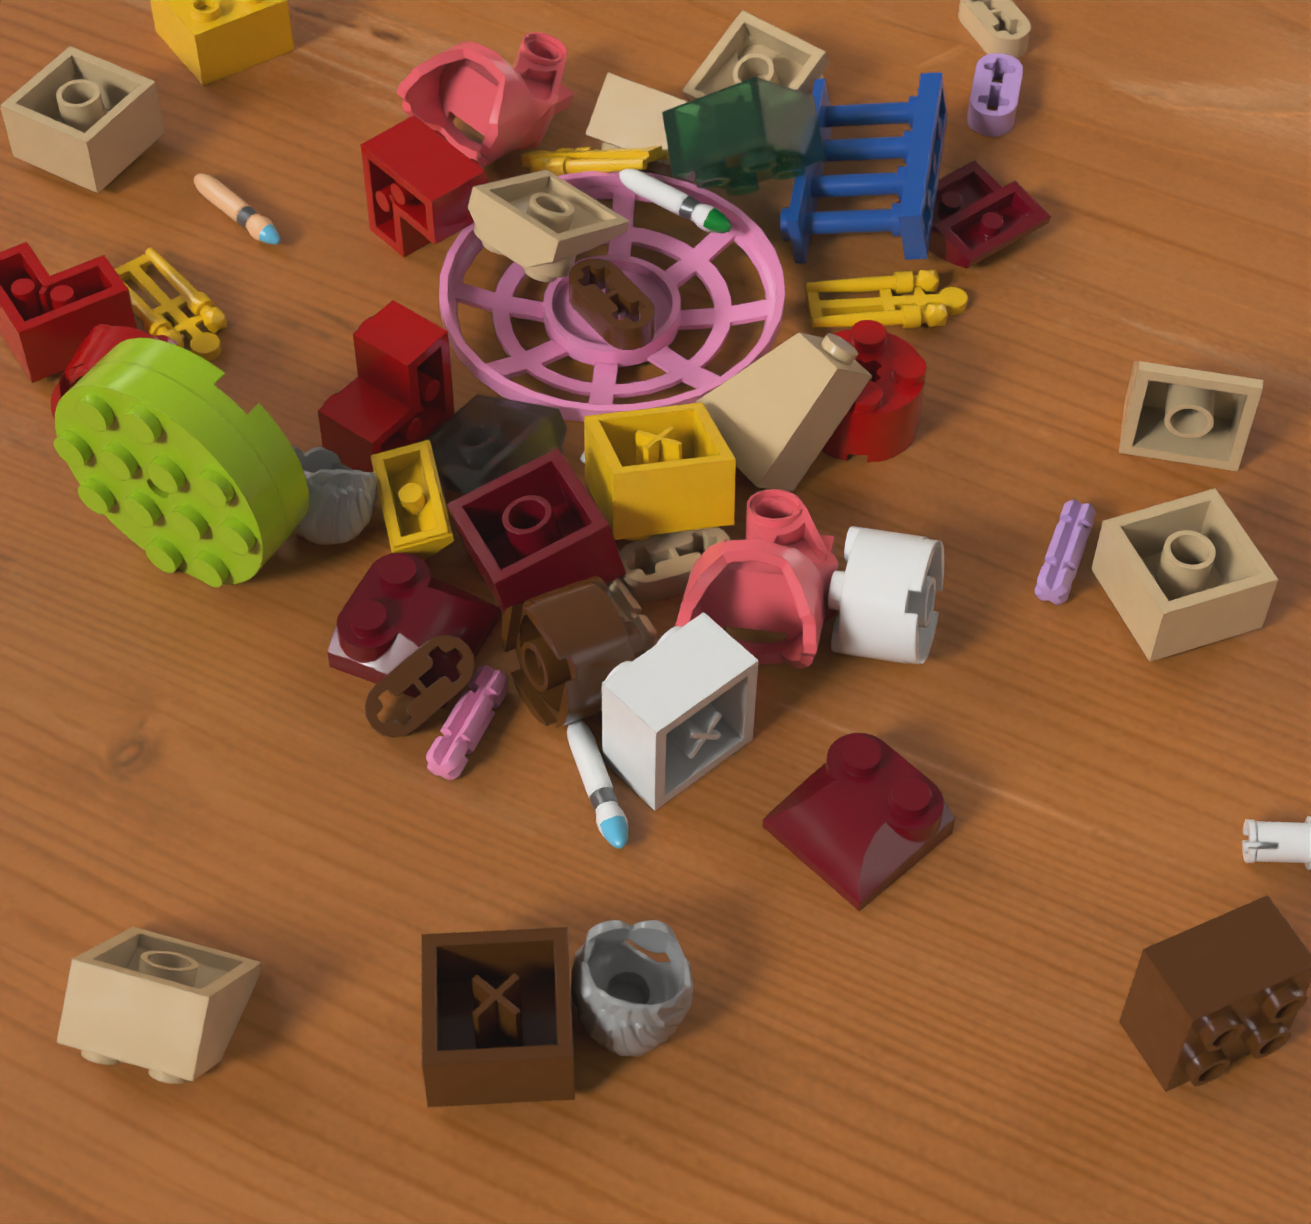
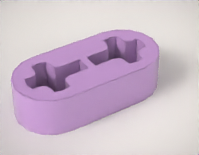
[967,53,1023,137]

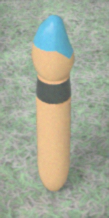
[194,173,281,245]

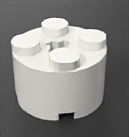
[828,526,944,664]

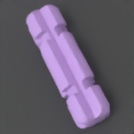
[1035,499,1096,605]

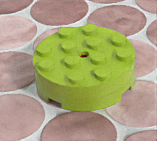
[54,338,309,588]

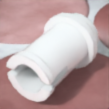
[1242,816,1311,870]

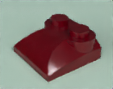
[327,552,501,709]
[762,733,955,911]

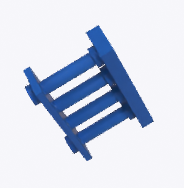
[780,72,948,263]

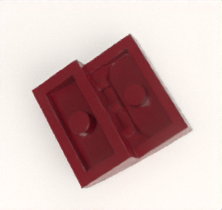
[896,160,1051,269]

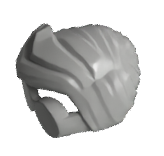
[291,445,377,545]
[571,920,694,1056]

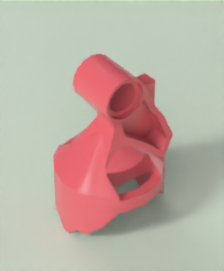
[397,32,575,167]
[675,489,839,669]

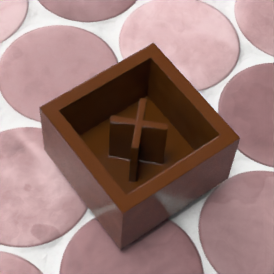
[1119,895,1311,1092]
[422,927,575,1107]

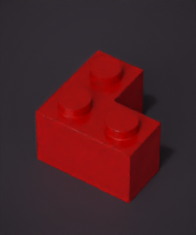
[360,115,488,257]
[0,242,137,383]
[317,300,455,473]

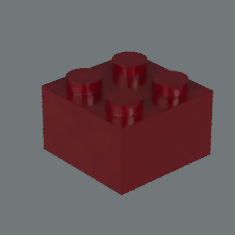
[446,448,626,614]

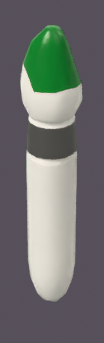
[619,169,731,234]

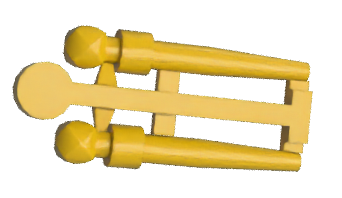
[521,146,670,176]
[115,248,227,361]
[805,269,968,329]

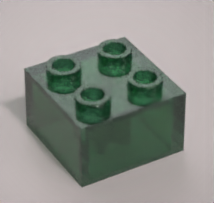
[662,77,825,196]

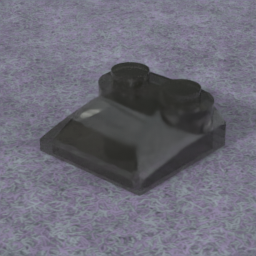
[424,394,567,496]

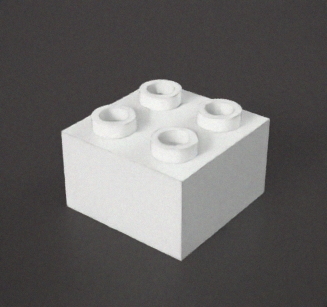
[602,612,759,811]

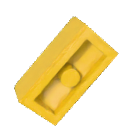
[370,440,454,562]

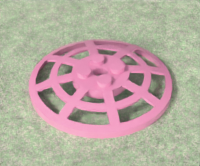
[439,171,785,422]

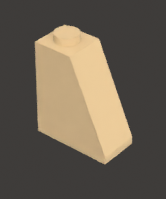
[695,332,872,492]

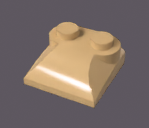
[682,10,830,139]
[468,169,630,282]

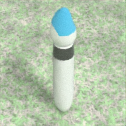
[567,720,629,849]

